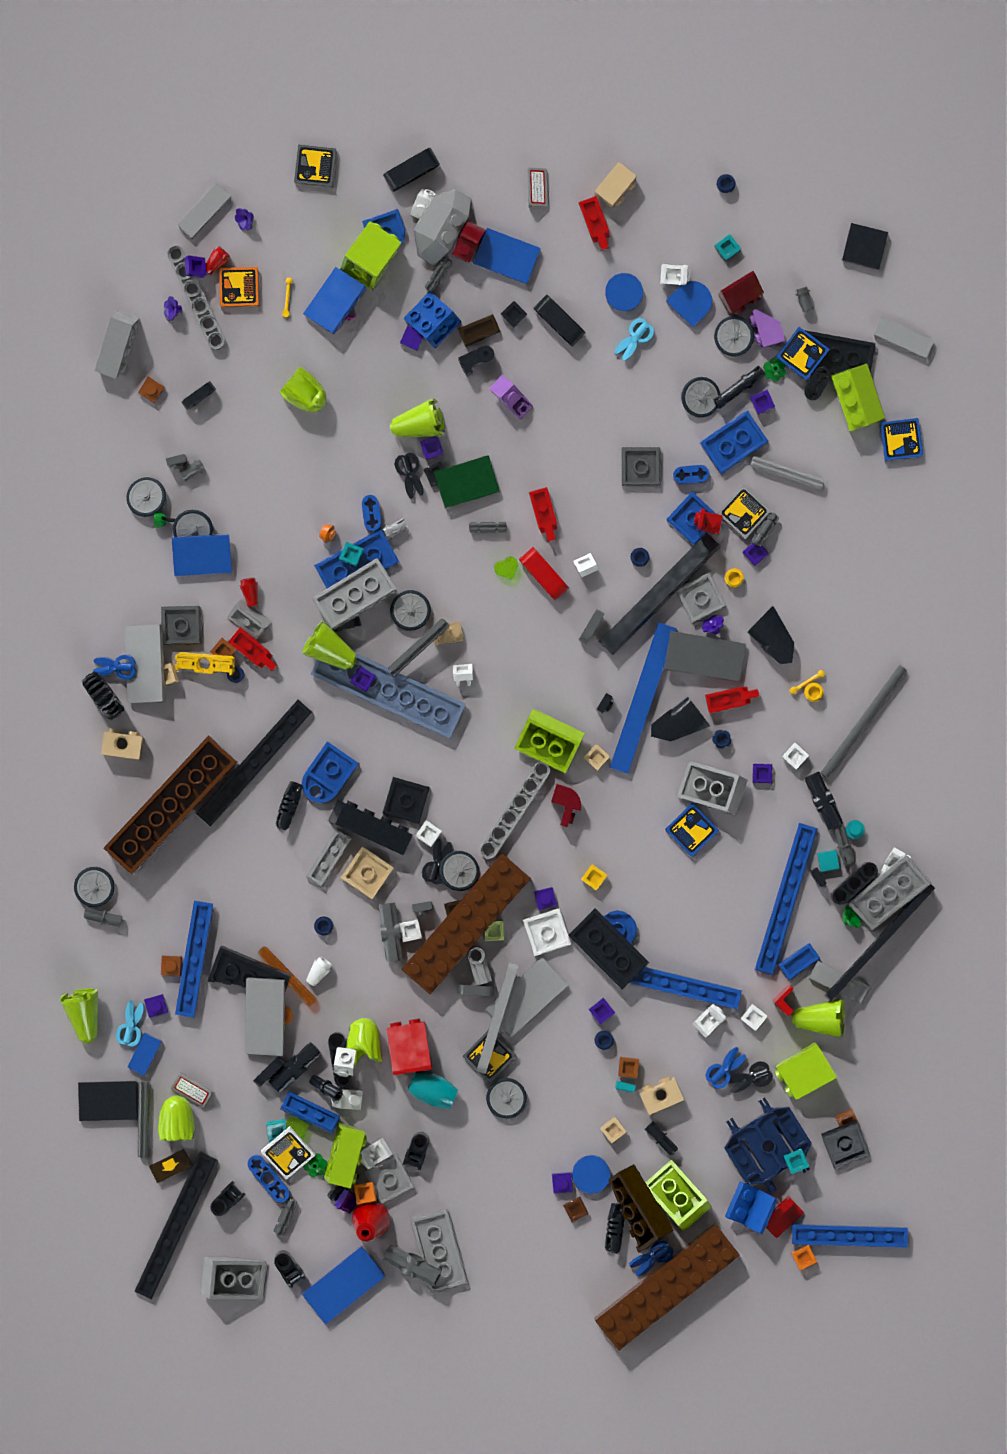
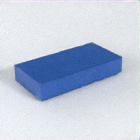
[778,943,820,980]
[128,1033,162,1076]

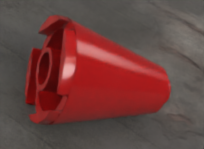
[352,1202,390,1242]

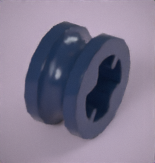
[227,666,244,683]

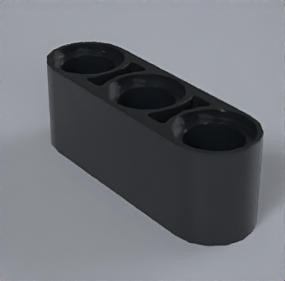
[383,148,440,192]
[533,294,586,347]
[831,862,878,905]
[328,1032,352,1088]

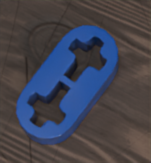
[673,465,709,484]
[362,495,381,532]

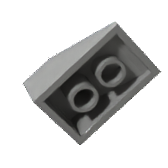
[677,761,748,816]
[201,1256,266,1300]

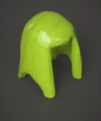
[279,367,327,412]
[346,1018,382,1064]
[158,1095,195,1141]

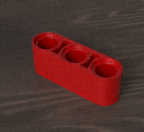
[519,547,569,601]

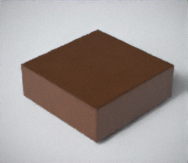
[563,1196,589,1222]

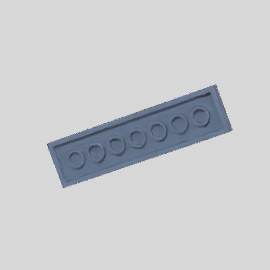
[311,653,466,739]

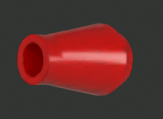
[206,246,230,275]
[239,577,259,606]

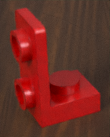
[693,509,723,534]

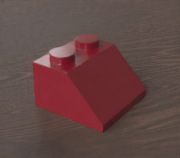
[718,271,764,315]

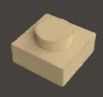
[164,663,179,686]
[583,744,610,771]
[600,1116,627,1144]

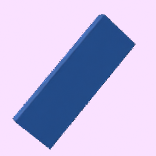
[280,1091,340,1135]

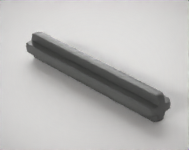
[388,618,449,676]
[138,1081,150,1158]

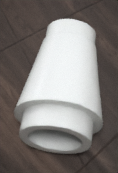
[306,957,332,986]

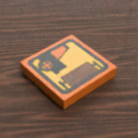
[219,267,259,307]

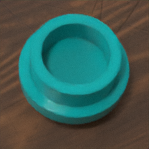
[845,820,865,839]

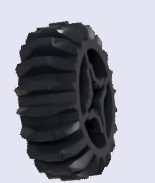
[82,671,124,720]

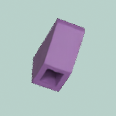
[749,309,785,349]
[489,375,533,419]

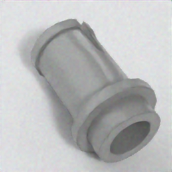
[383,518,408,539]

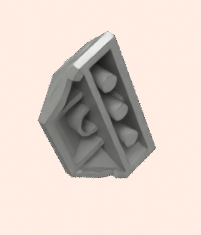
[414,189,471,265]

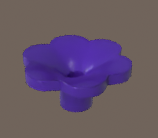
[235,208,254,230]
[164,296,182,321]
[702,615,724,635]

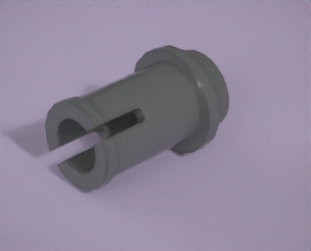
[795,287,814,312]
[180,460,205,481]

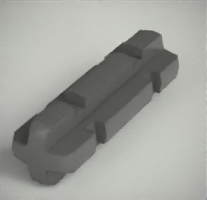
[425,257,452,293]
[752,513,779,547]
[469,522,507,533]
[273,1198,297,1235]

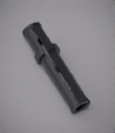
[713,365,766,409]

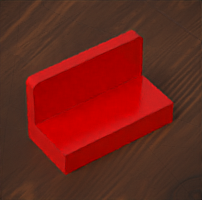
[772,985,794,1016]
[766,1195,804,1238]

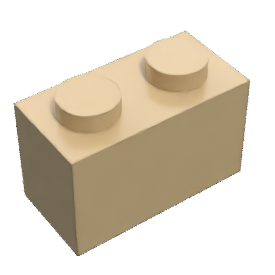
[594,162,637,208]

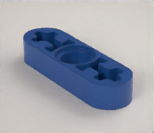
[248,1155,290,1202]

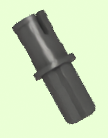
[834,826,855,865]
[84,908,123,928]

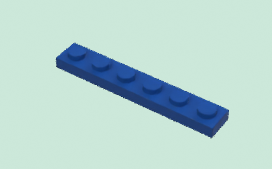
[175,900,213,1018]
[630,967,742,1009]
[792,1224,908,1247]

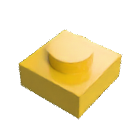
[581,864,607,891]

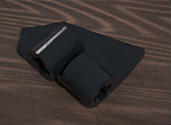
[747,606,794,664]
[651,697,710,742]

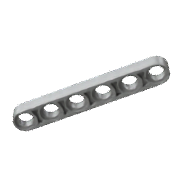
[167,245,225,350]
[480,762,550,859]
[476,962,519,1074]

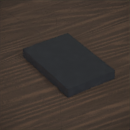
[78,1081,137,1121]

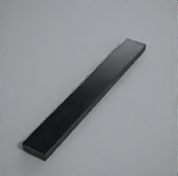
[599,533,721,655]
[196,699,312,827]
[824,884,935,1001]
[134,1151,217,1299]

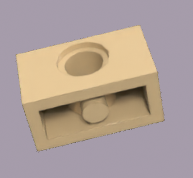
[101,728,144,760]
[639,1076,684,1115]

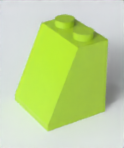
[340,221,401,291]
[775,1042,837,1100]

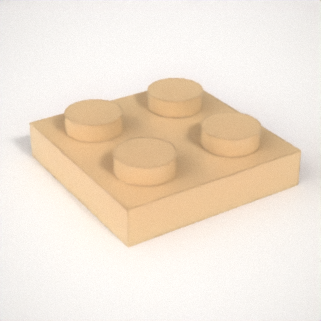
[341,846,394,899]

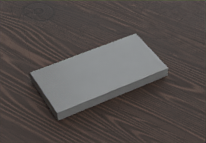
[312,558,398,630]
[125,624,165,703]
[847,854,931,931]
[486,957,568,1037]
[245,978,285,1056]
[410,1209,467,1294]

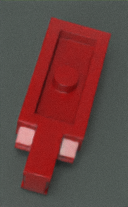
[578,196,610,251]
[529,487,557,542]
[228,627,278,671]
[705,686,759,713]

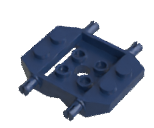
[724,1097,812,1194]

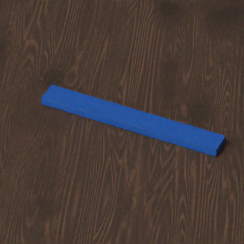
[610,622,677,774]
[754,823,818,975]

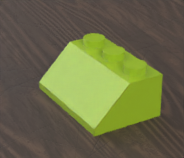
[831,364,885,431]
[514,708,585,773]
[324,1122,367,1188]

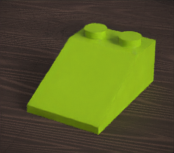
[645,1160,712,1232]

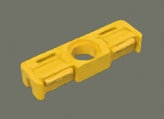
[175,652,235,675]

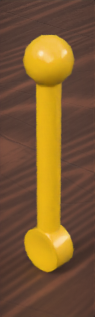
[282,277,293,318]
[789,670,825,694]

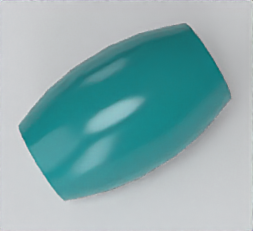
[408,1071,458,1109]

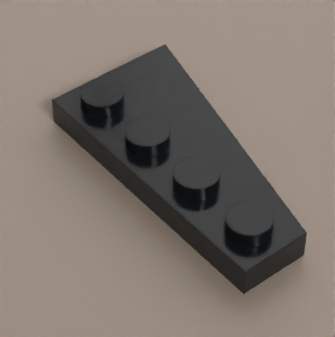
[207,945,292,992]

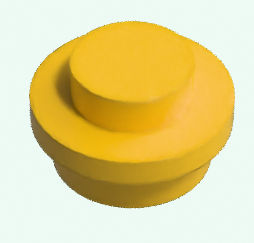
[725,568,744,587]
[804,683,824,702]

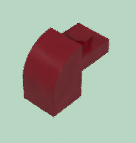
[452,221,486,263]
[551,784,581,827]

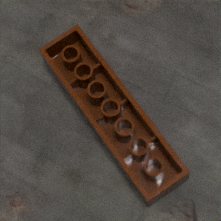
[103,735,238,874]
[401,853,531,994]
[594,1223,740,1351]

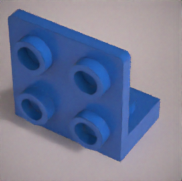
[404,292,462,349]
[725,1181,777,1234]

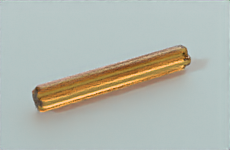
[258,946,317,1006]

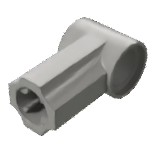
[467,946,492,985]

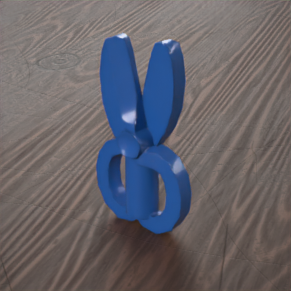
[93,654,136,680]
[705,1047,747,1089]
[629,1241,674,1276]

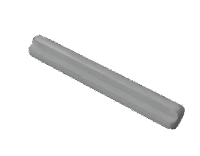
[750,457,824,489]

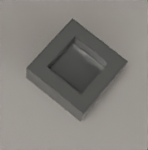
[166,454,187,470]
[412,901,432,915]

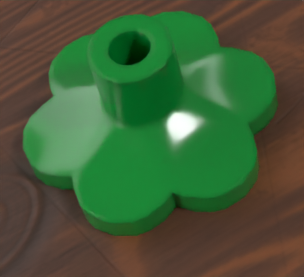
[763,357,786,382]
[842,906,862,928]
[303,1153,327,1177]

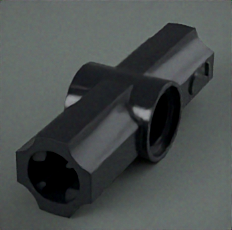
[804,771,843,830]
[268,1042,322,1093]

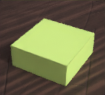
[485,921,504,941]

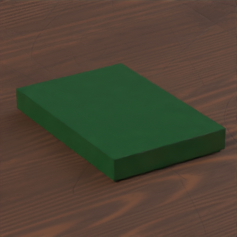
[434,455,500,509]

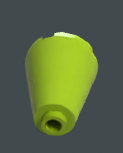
[390,398,445,437]
[302,621,357,670]
[60,988,98,1043]
[792,999,845,1038]

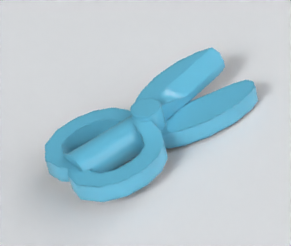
[614,318,654,361]
[116,1000,144,1047]

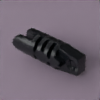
[275,781,303,830]
[605,1203,625,1254]

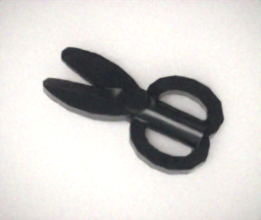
[394,452,423,499]
[422,839,452,885]
[729,1061,773,1093]

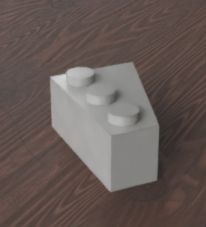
[95,311,140,379]

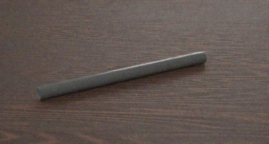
[820,665,907,778]

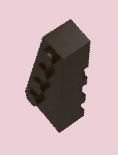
[608,1164,674,1253]

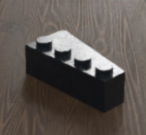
[328,800,413,855]

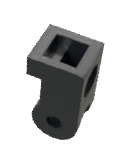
[458,345,494,377]

